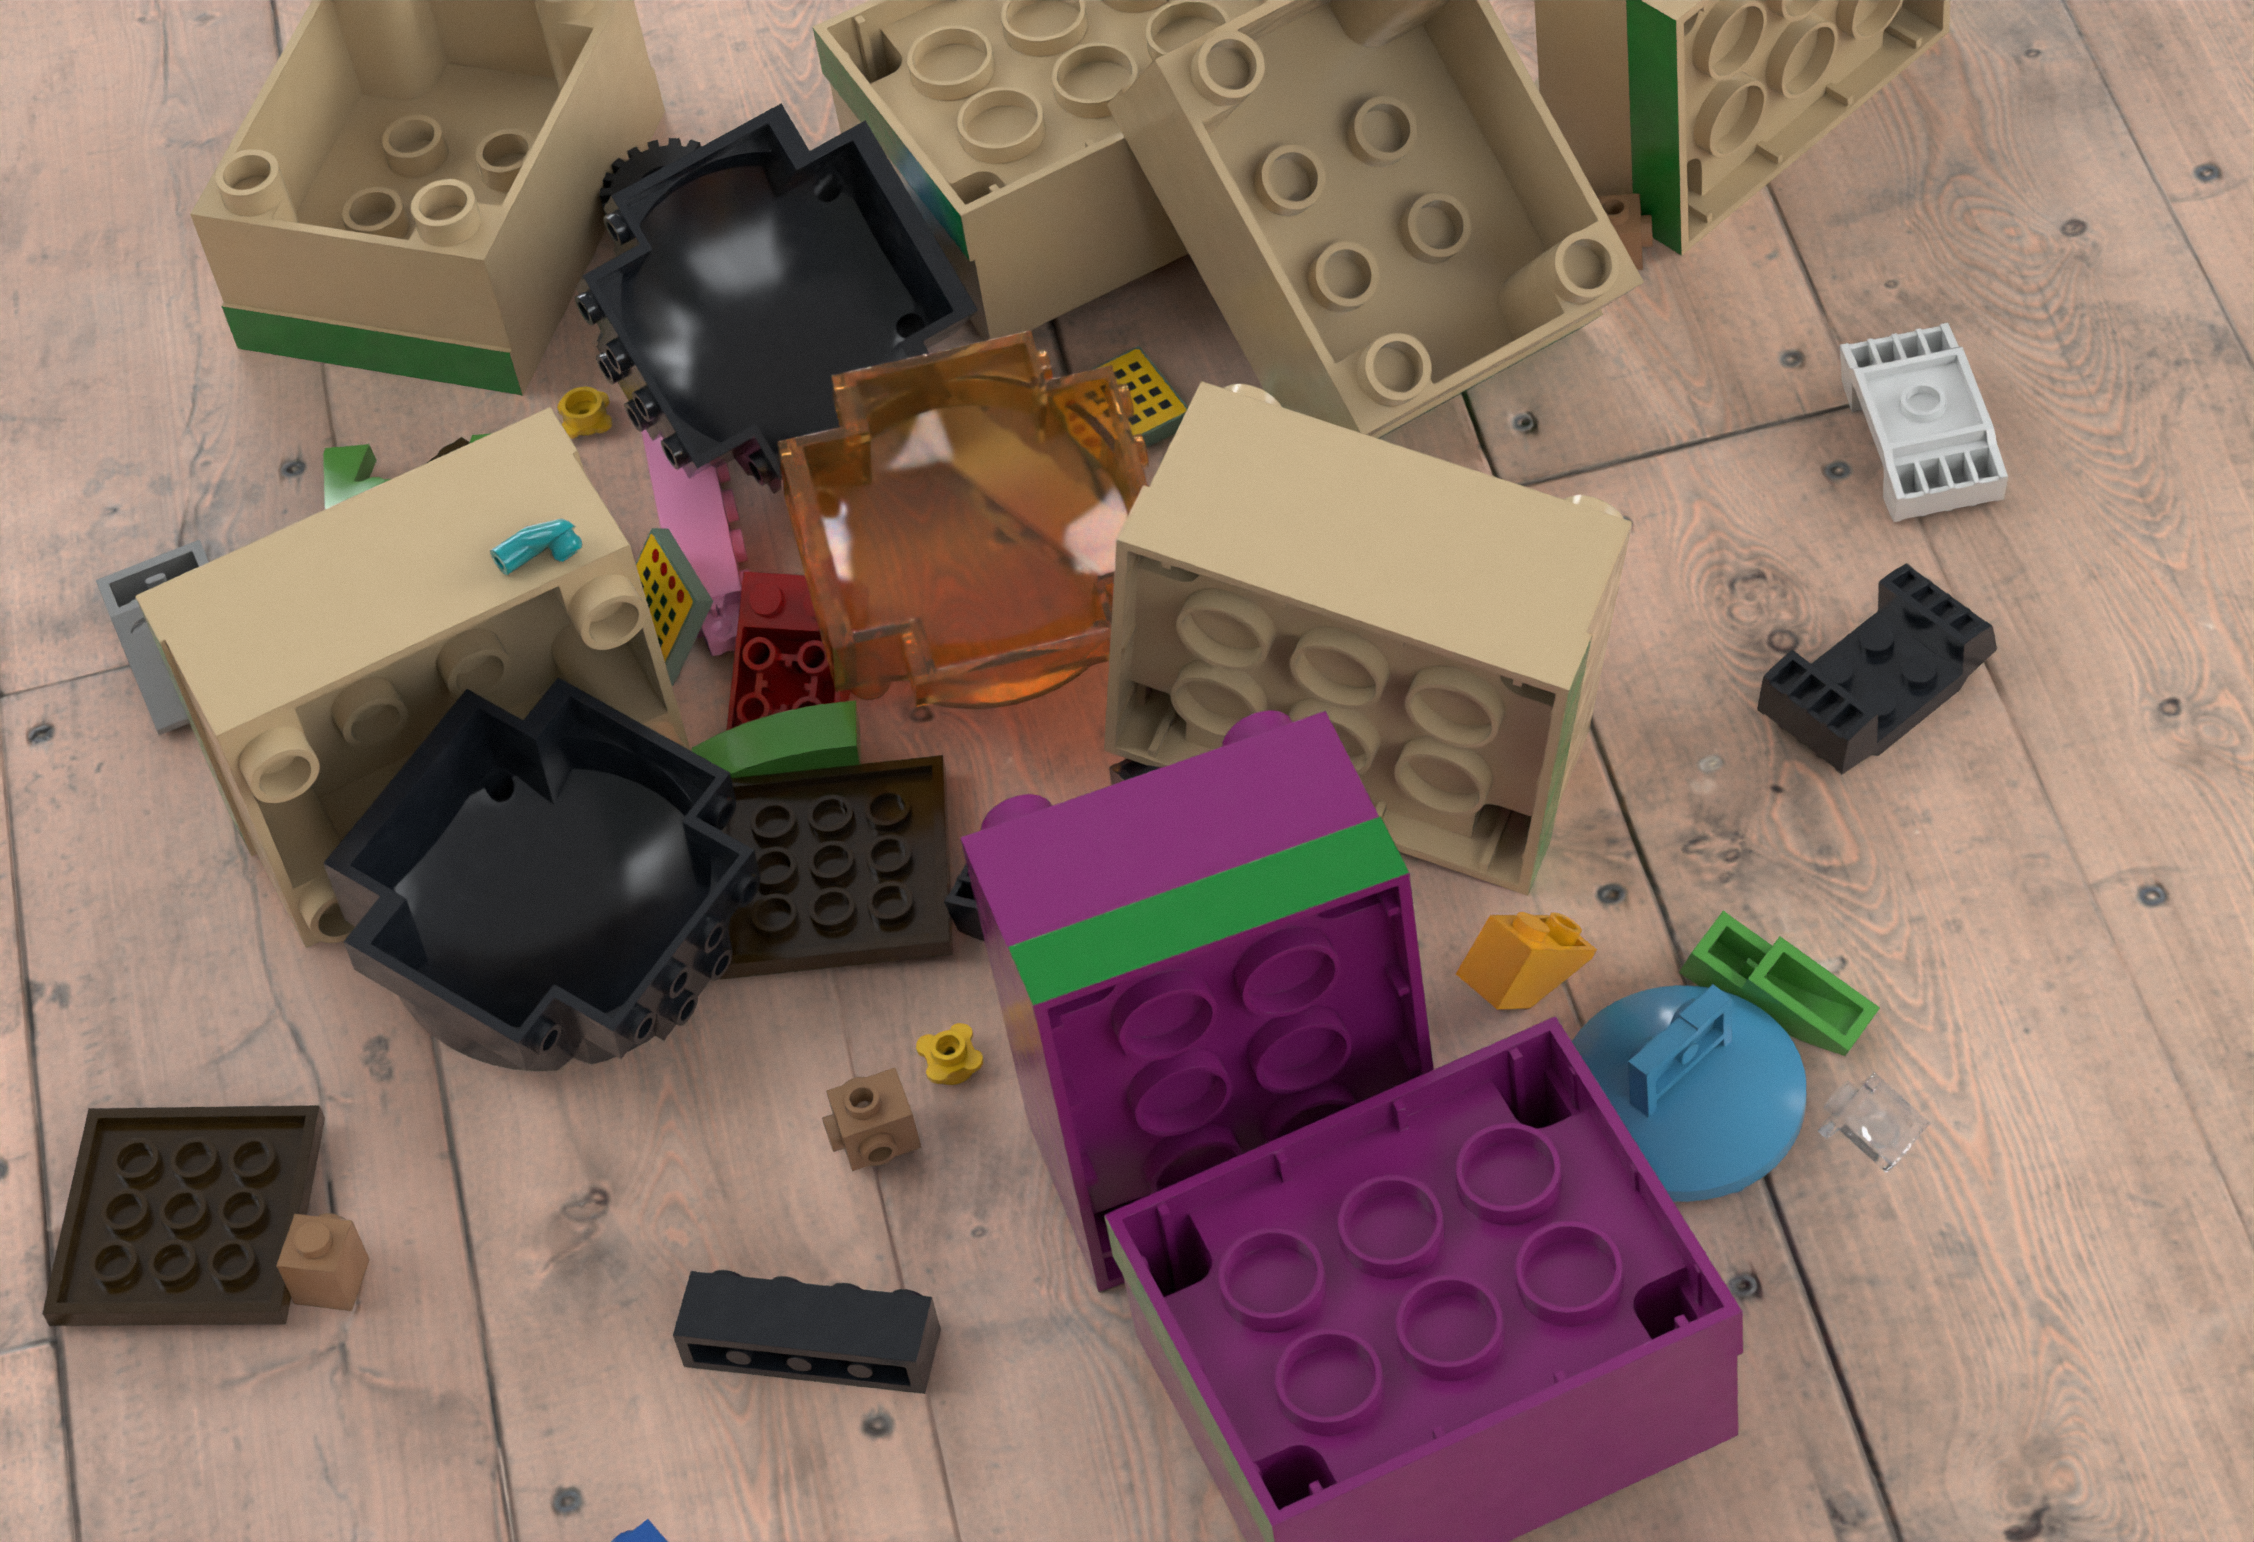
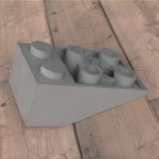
[96,540,209,735]

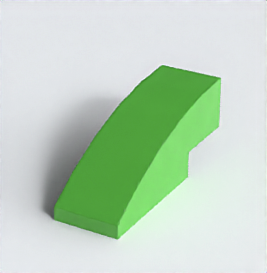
[692,700,861,778]
[1679,911,1880,1056]

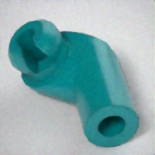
[490,518,583,575]

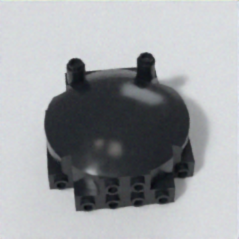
[575,103,978,494]
[323,677,760,1071]

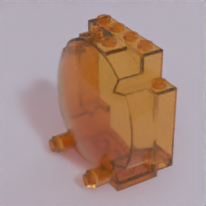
[778,330,1150,709]

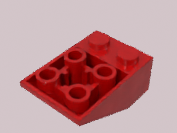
[726,571,868,731]

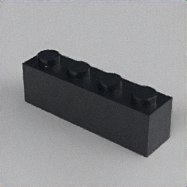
[673,1270,941,1394]

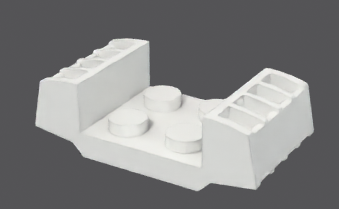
[1840,323,2008,522]

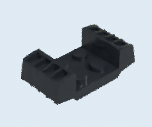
[1757,563,1997,775]

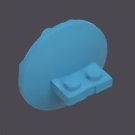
[1572,984,1806,1202]

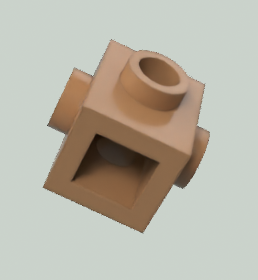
[822,1067,922,1171]

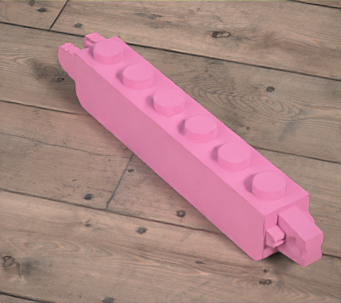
[642,430,750,656]

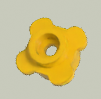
[557,386,613,439]
[916,1023,984,1085]

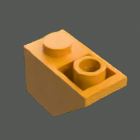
[1456,912,1597,1009]

